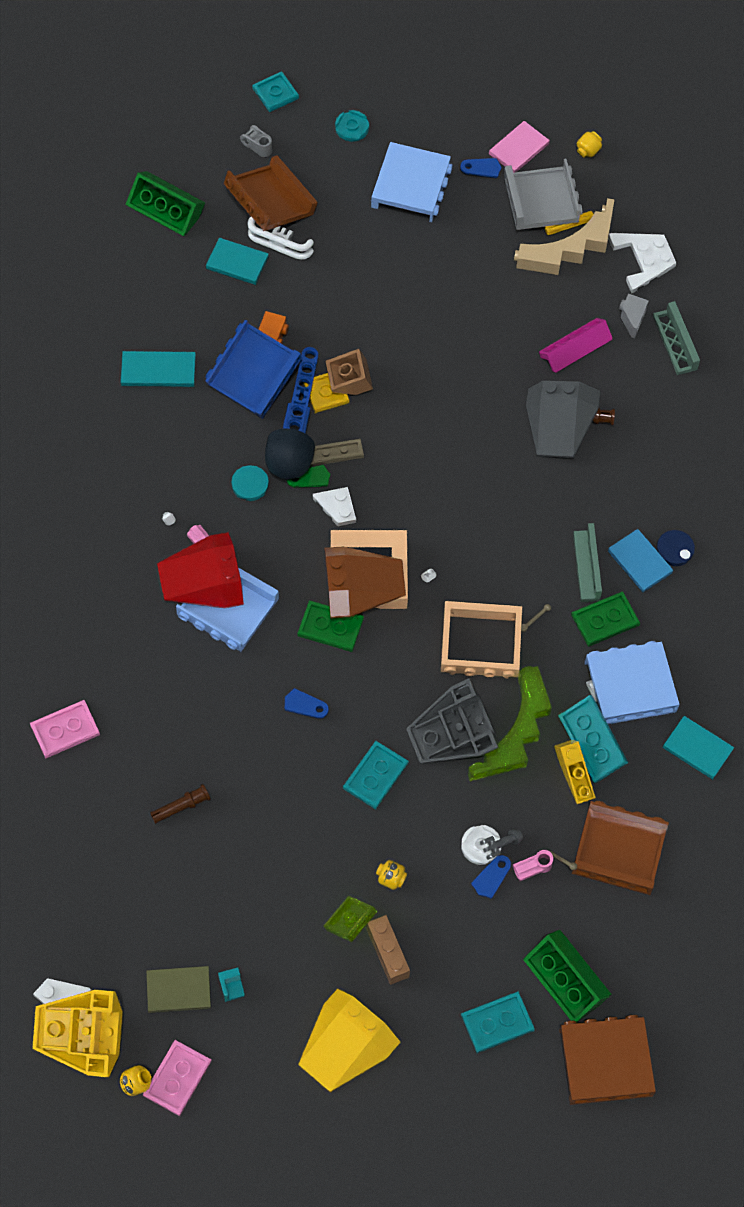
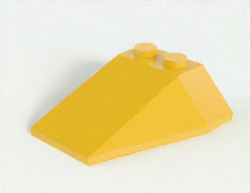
[298,989,401,1092]
[33,990,123,1077]

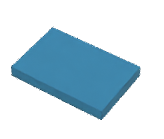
[608,529,673,592]

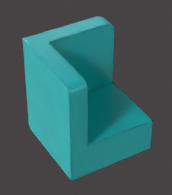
[218,967,245,1002]

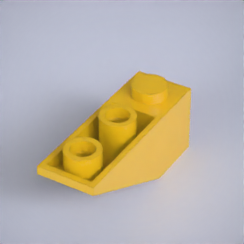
[554,740,596,804]

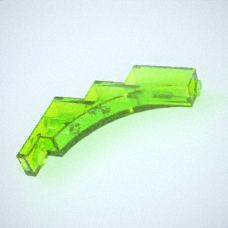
[468,666,552,781]

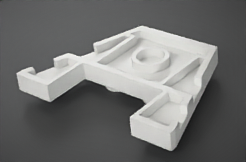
[608,233,676,293]

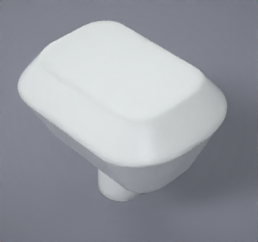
[162,512,176,525]
[421,569,436,582]

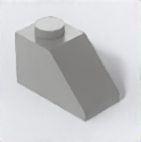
[619,294,649,338]

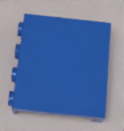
[205,320,302,419]

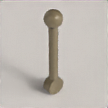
[521,604,551,632]
[548,850,577,870]

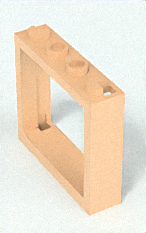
[441,601,522,679]

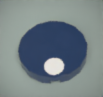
[656,530,695,566]

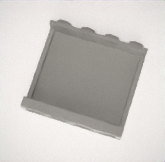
[504,159,582,230]

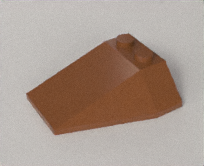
[324,546,406,619]

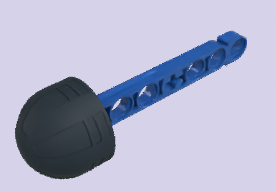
[265,347,318,480]

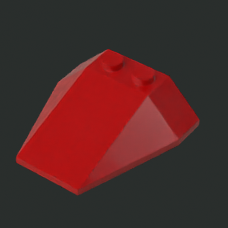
[157,532,244,609]

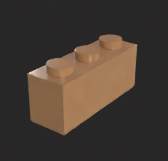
[367,915,410,985]

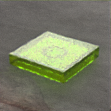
[323,896,377,942]

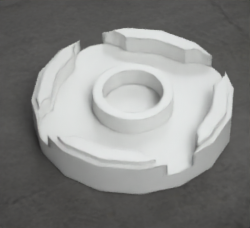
[461,825,501,865]

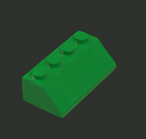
[125,171,205,236]
[523,930,612,1023]

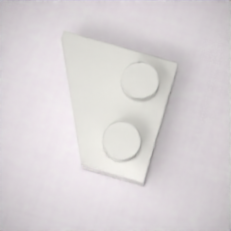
[313,487,356,526]
[33,978,91,1004]

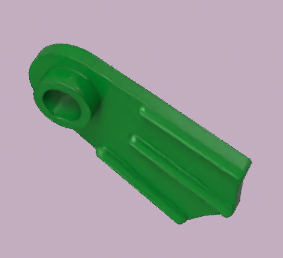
[286,465,330,487]

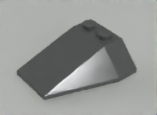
[526,381,601,458]
[406,678,499,764]

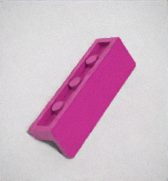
[539,318,612,373]

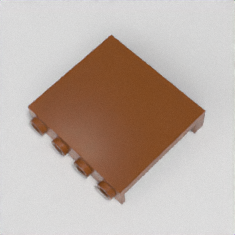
[224,155,318,231]
[572,801,669,895]
[559,1015,656,1105]

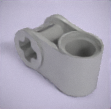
[240,125,273,157]

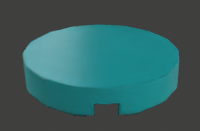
[335,110,369,142]
[231,465,269,501]

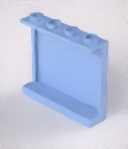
[371,142,453,222]
[176,568,279,652]
[584,641,679,724]

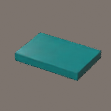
[206,238,269,285]
[663,716,734,780]
[343,741,409,810]
[461,991,535,1053]

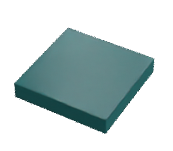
[252,71,299,112]

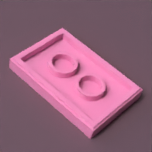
[489,121,550,173]
[30,700,100,759]
[143,1040,212,1116]

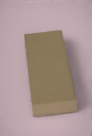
[311,439,364,466]

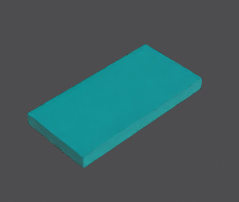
[121,351,196,387]
[558,695,628,783]

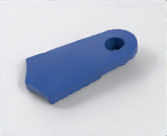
[460,158,502,178]
[284,688,329,718]
[471,855,511,899]

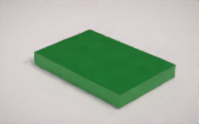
[571,591,640,647]
[297,600,364,652]

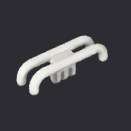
[248,217,314,260]

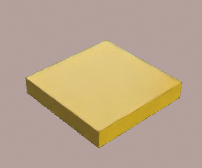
[303,373,349,413]

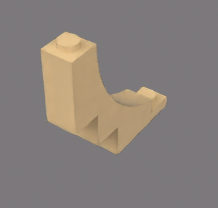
[514,198,614,275]

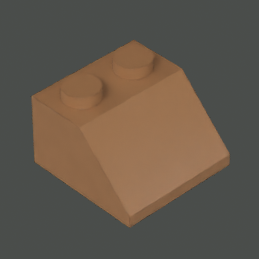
[326,349,373,395]

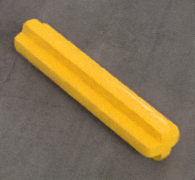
[544,211,594,235]

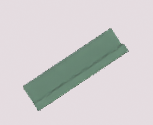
[653,301,700,375]
[573,523,602,602]

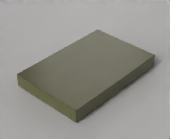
[147,966,211,1013]

